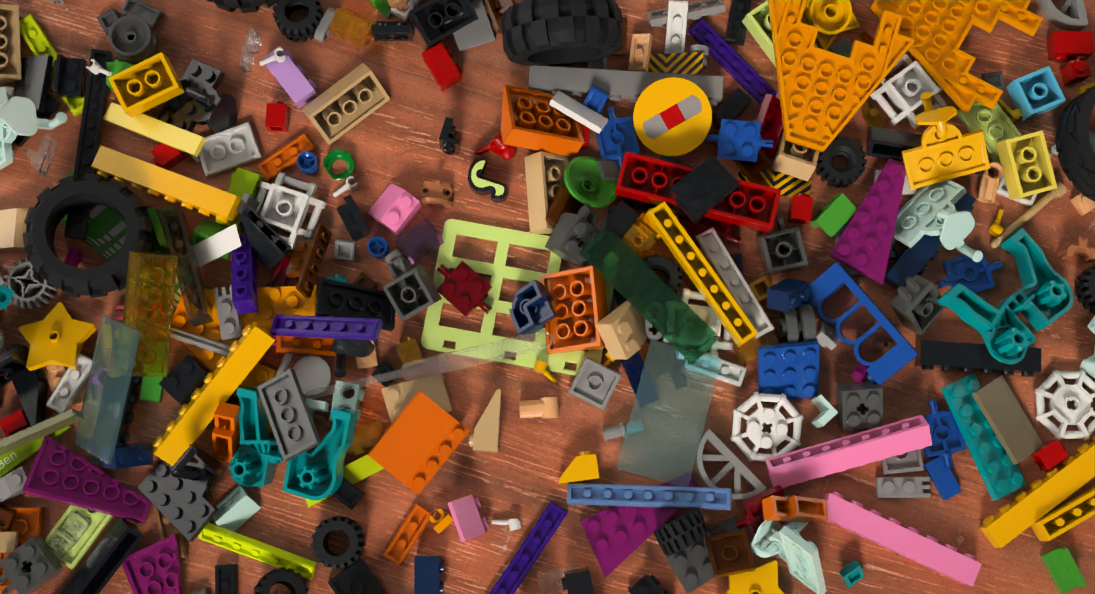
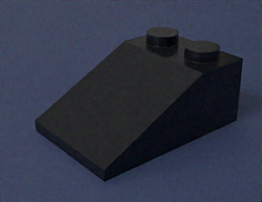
[408,0,479,47]
[668,155,740,224]
[0,343,29,387]
[159,354,235,426]

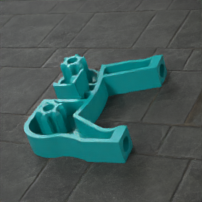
[937,228,1073,365]
[229,386,358,500]

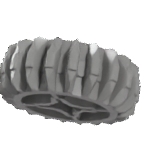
[2,256,58,310]

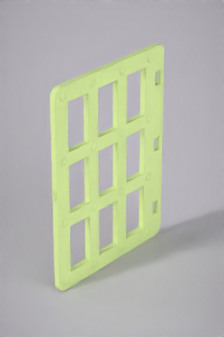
[421,219,619,376]

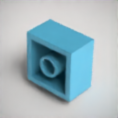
[1006,66,1066,121]

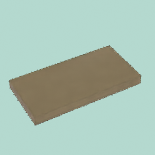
[972,375,1044,464]

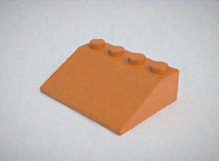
[501,84,584,157]
[540,266,608,354]
[367,390,470,495]

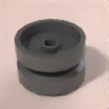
[108,15,159,65]
[778,303,816,344]

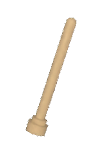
[990,181,1067,248]

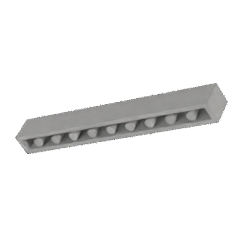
[528,65,723,107]

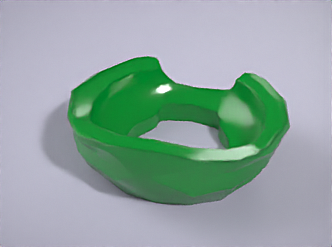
[323,149,354,180]

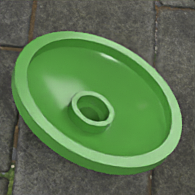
[564,156,617,208]

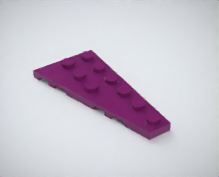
[830,158,906,286]
[22,435,152,524]
[580,471,698,578]
[122,533,182,594]

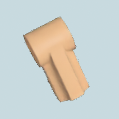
[976,162,1003,203]
[519,397,559,419]

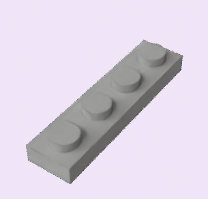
[646,0,726,27]

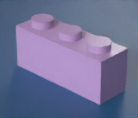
[262,46,318,109]

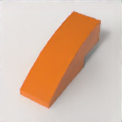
[212,402,240,462]
[762,495,828,522]

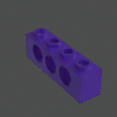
[231,233,258,315]

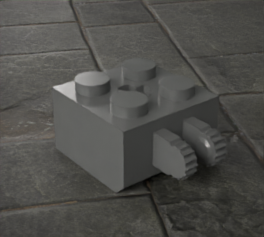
[545,205,603,268]
[756,216,808,276]
[383,257,442,321]
[890,275,946,335]
[836,382,883,435]
[0,536,65,594]

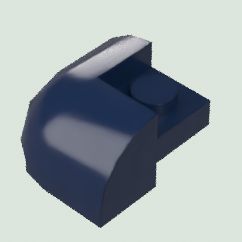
[509,279,557,335]

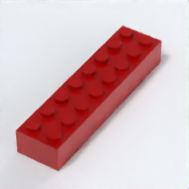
[615,151,781,233]

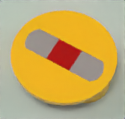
[633,77,712,156]

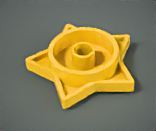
[801,0,860,50]
[19,302,97,371]
[725,560,784,594]

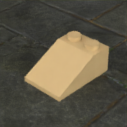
[771,131,819,182]
[0,208,29,252]
[595,294,650,360]
[381,373,452,424]
[469,389,502,453]

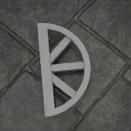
[1037,0,1088,31]
[695,429,767,500]

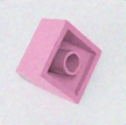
[367,183,422,237]
[448,494,489,542]

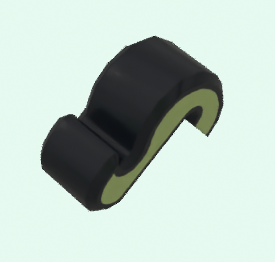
[467,157,508,203]

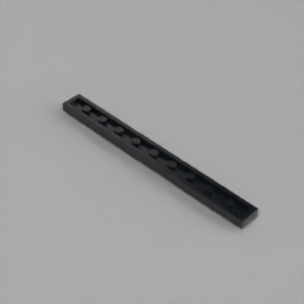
[65,49,112,240]

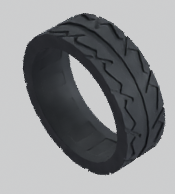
[1055,86,1095,202]

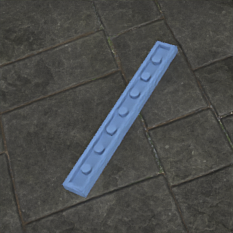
[567,483,731,510]

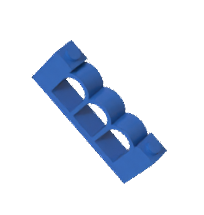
[804,262,919,386]

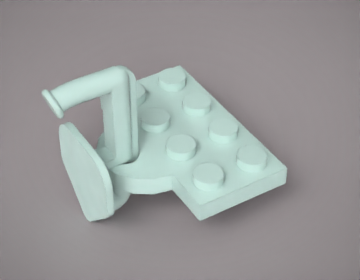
[0,87,68,170]
[893,180,983,262]
[750,495,826,594]

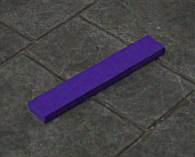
[688,18,777,105]
[270,314,383,341]
[490,501,568,594]

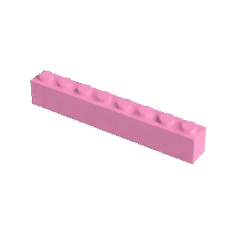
[765,415,932,489]
[824,491,982,587]

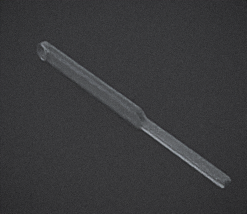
[306,330,553,399]

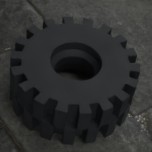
[816,135,867,188]

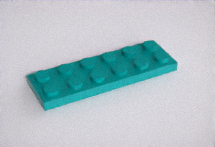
[941,373,1027,501]

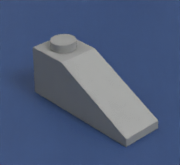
[0,466,31,506]

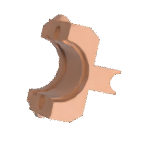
[419,179,453,207]
[1057,237,1095,263]
[869,316,900,350]

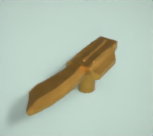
[860,100,884,128]

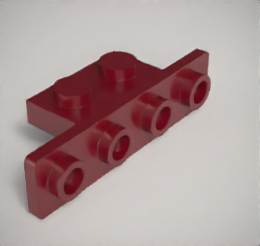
[755,89,784,159]

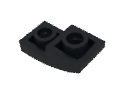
[712,88,753,125]

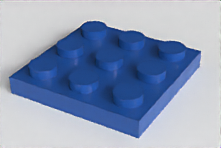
[757,340,820,402]

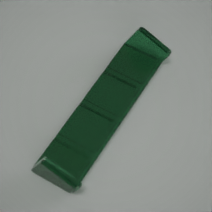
[579,227,720,365]

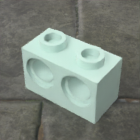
[329,380,365,422]

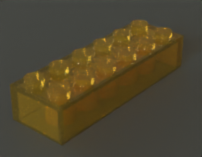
[118,251,178,377]

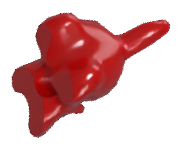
[474,132,517,160]

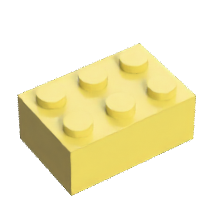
[996,130,1058,200]

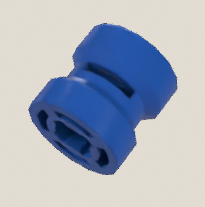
[297,151,320,175]
[367,236,389,259]

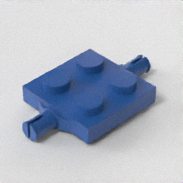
[595,107,640,170]
[706,119,773,162]
[936,250,1002,293]
[923,399,967,468]

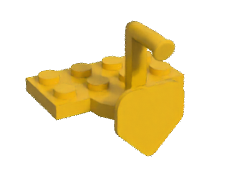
[901,92,990,190]

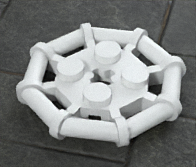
[1034,369,1095,441]
[730,392,804,462]

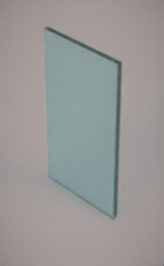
[74,315,141,464]
[616,340,722,487]

